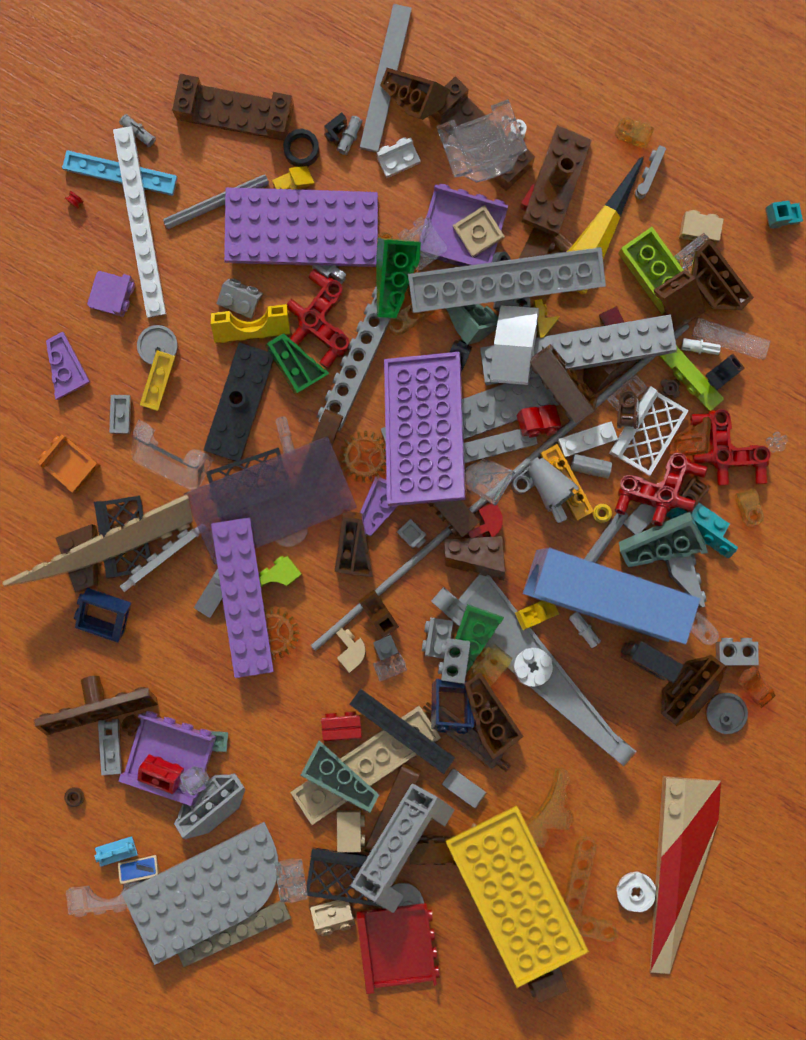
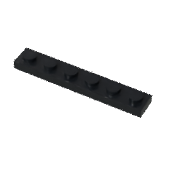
[349,689,455,774]

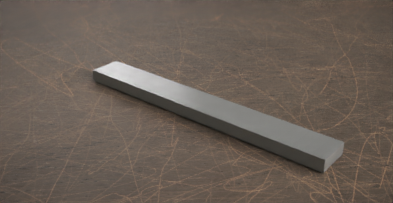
[360,4,412,153]

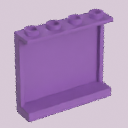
[419,184,508,267]
[119,711,216,806]

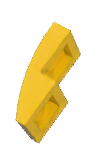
[515,601,559,630]

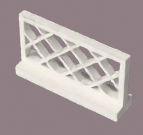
[609,386,689,476]

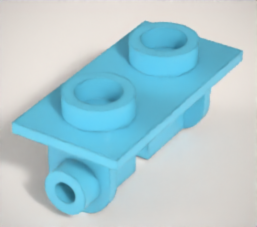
[95,836,138,867]

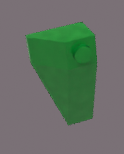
[376,238,421,318]

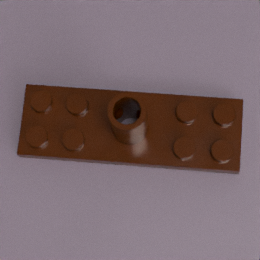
[522,125,592,237]
[34,676,158,735]

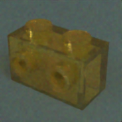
[469,644,513,687]

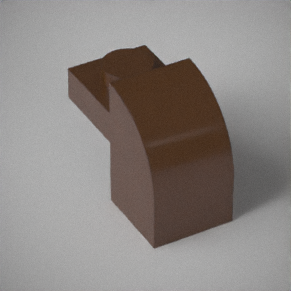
[358,590,399,638]

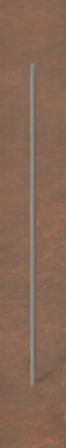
[311,324,689,651]

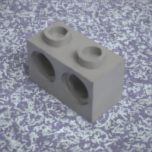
[438,638,470,683]
[716,638,759,665]

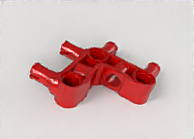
[287,269,350,369]
[690,409,771,486]
[615,453,708,526]

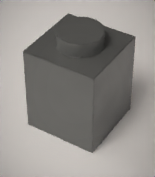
[373,635,399,660]

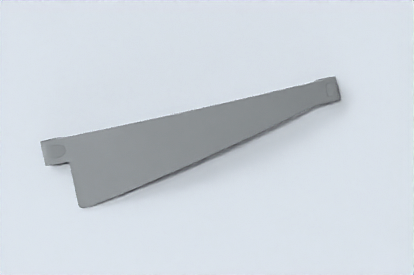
[431,573,637,766]

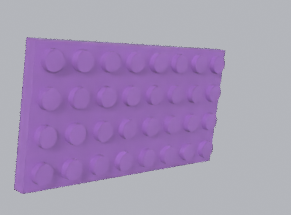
[224,187,378,267]
[384,352,466,506]

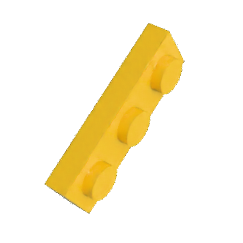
[140,350,175,411]

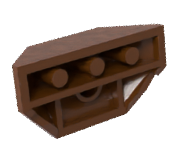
[691,239,754,310]
[583,359,641,395]
[661,655,727,726]

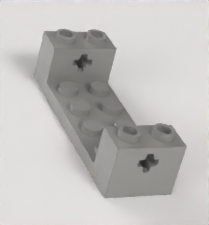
[351,783,455,913]

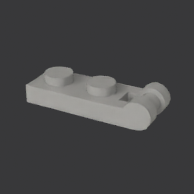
[635,145,666,199]
[98,719,122,775]

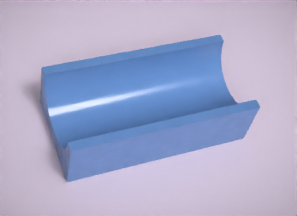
[522,548,701,644]

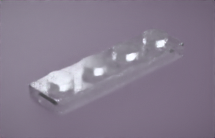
[691,318,771,360]

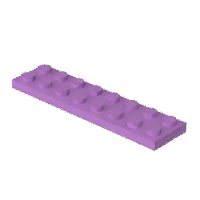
[211,518,274,678]

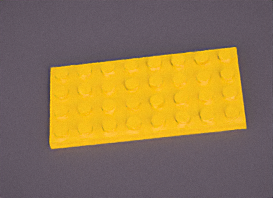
[446,806,589,987]

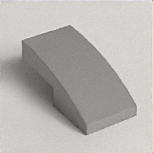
[442,768,487,809]

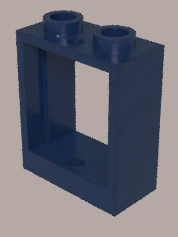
[74,588,131,643]
[431,679,474,734]

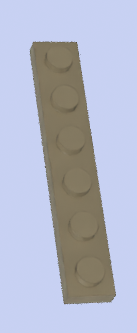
[178,899,291,967]

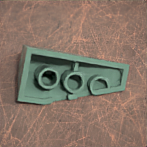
[446,304,498,345]

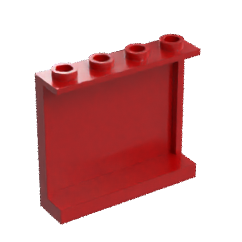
[357,903,440,994]

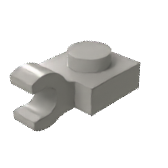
[312,265,346,284]

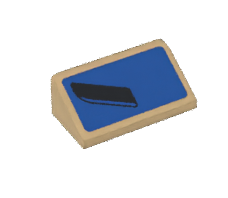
[118,855,160,884]

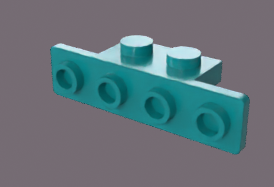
[666,502,738,559]

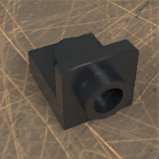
[324,112,347,146]
[449,340,472,372]

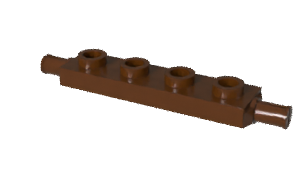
[423,702,511,772]

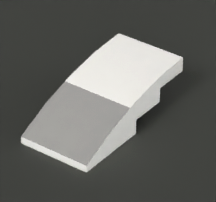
[490,305,539,385]

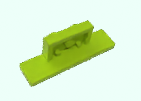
[660,346,724,411]

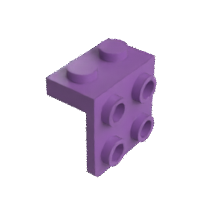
[87,271,135,317]

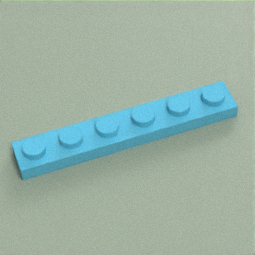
[62,150,178,196]

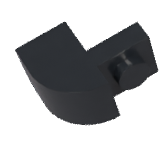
[705,354,745,390]

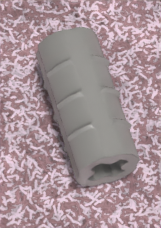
[571,454,612,479]

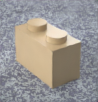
[679,210,724,245]
[337,810,365,852]

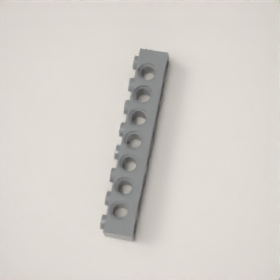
[317,287,392,433]

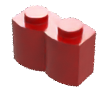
[517,405,562,438]

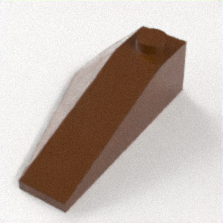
[380,68,450,120]
[464,672,524,759]

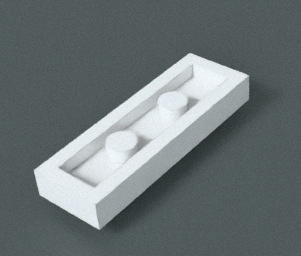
[557,421,618,457]

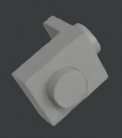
[397,519,427,549]

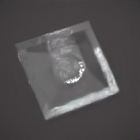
[465,458,515,506]

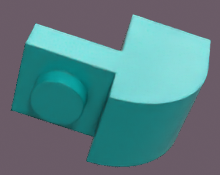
[765,200,803,228]

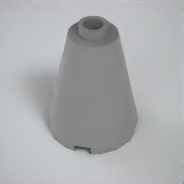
[528,457,579,512]

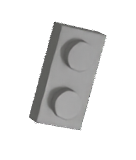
[109,395,131,434]

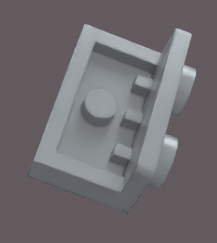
[217,279,263,318]

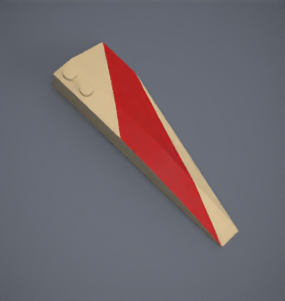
[650,776,721,974]

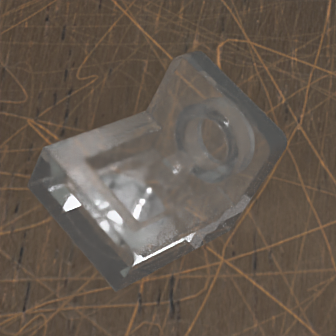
[373,653,407,681]

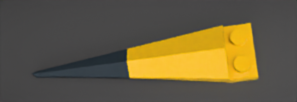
[567,157,644,294]

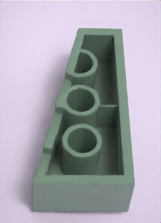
[619,511,708,567]
[300,741,379,813]

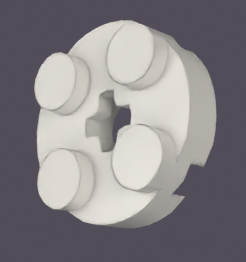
[513,648,553,687]
[616,871,656,912]

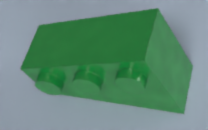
[265,333,330,394]

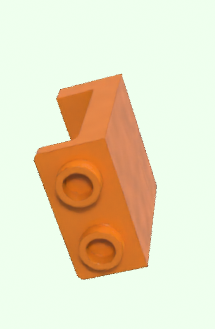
[37,434,100,494]

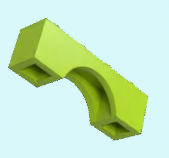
[259,556,303,588]

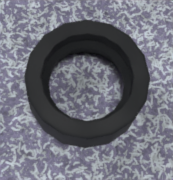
[283,129,320,167]

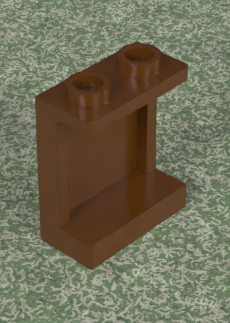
[654,270,706,332]

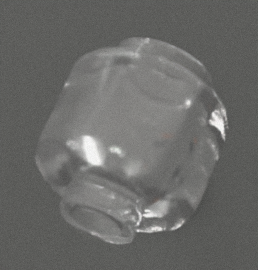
[179,766,209,796]

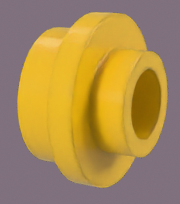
[592,504,612,523]

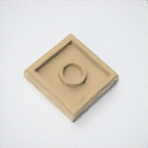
[453,205,505,258]

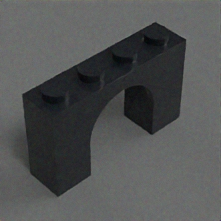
[620,641,684,683]

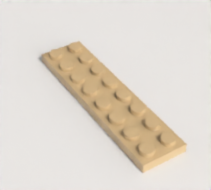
[290,705,441,825]

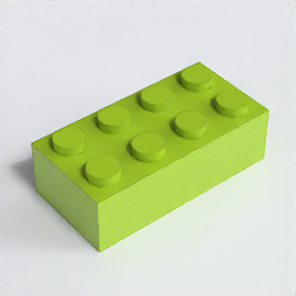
[618,227,683,314]

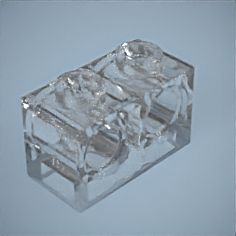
[274,858,308,903]

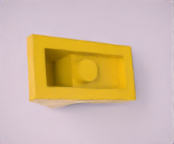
[272,166,315,190]
[533,299,560,338]

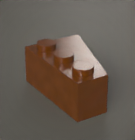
[335,510,373,577]
[56,524,98,593]
[444,536,505,581]
[410,835,457,865]

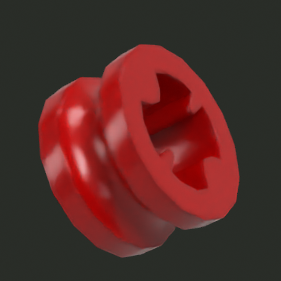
[65,191,84,209]

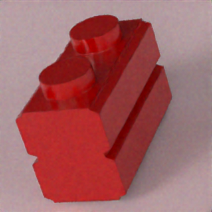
[321,711,362,742]
[137,754,184,795]

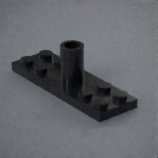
[203,343,274,462]

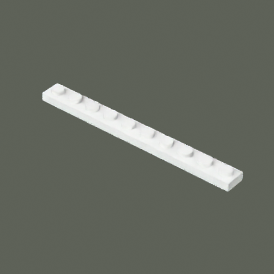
[113,126,167,318]

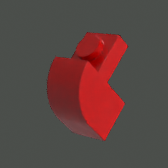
[467,502,503,538]

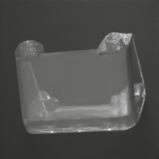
[131,420,214,490]

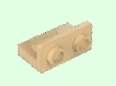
[310,900,355,936]

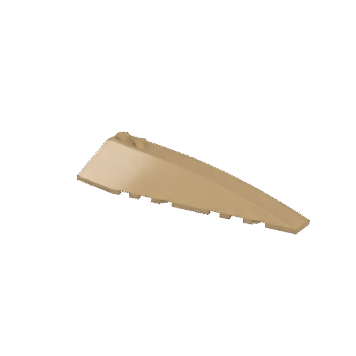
[2,495,193,587]

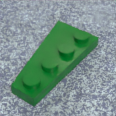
[447,604,504,674]

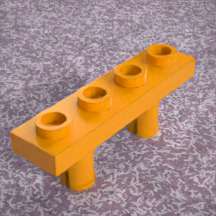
[540,444,594,521]

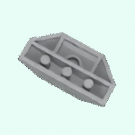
[174,774,245,839]

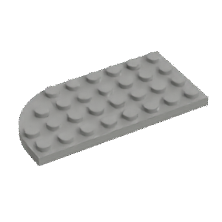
[121,822,278,965]

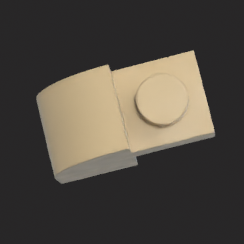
[336,628,366,673]

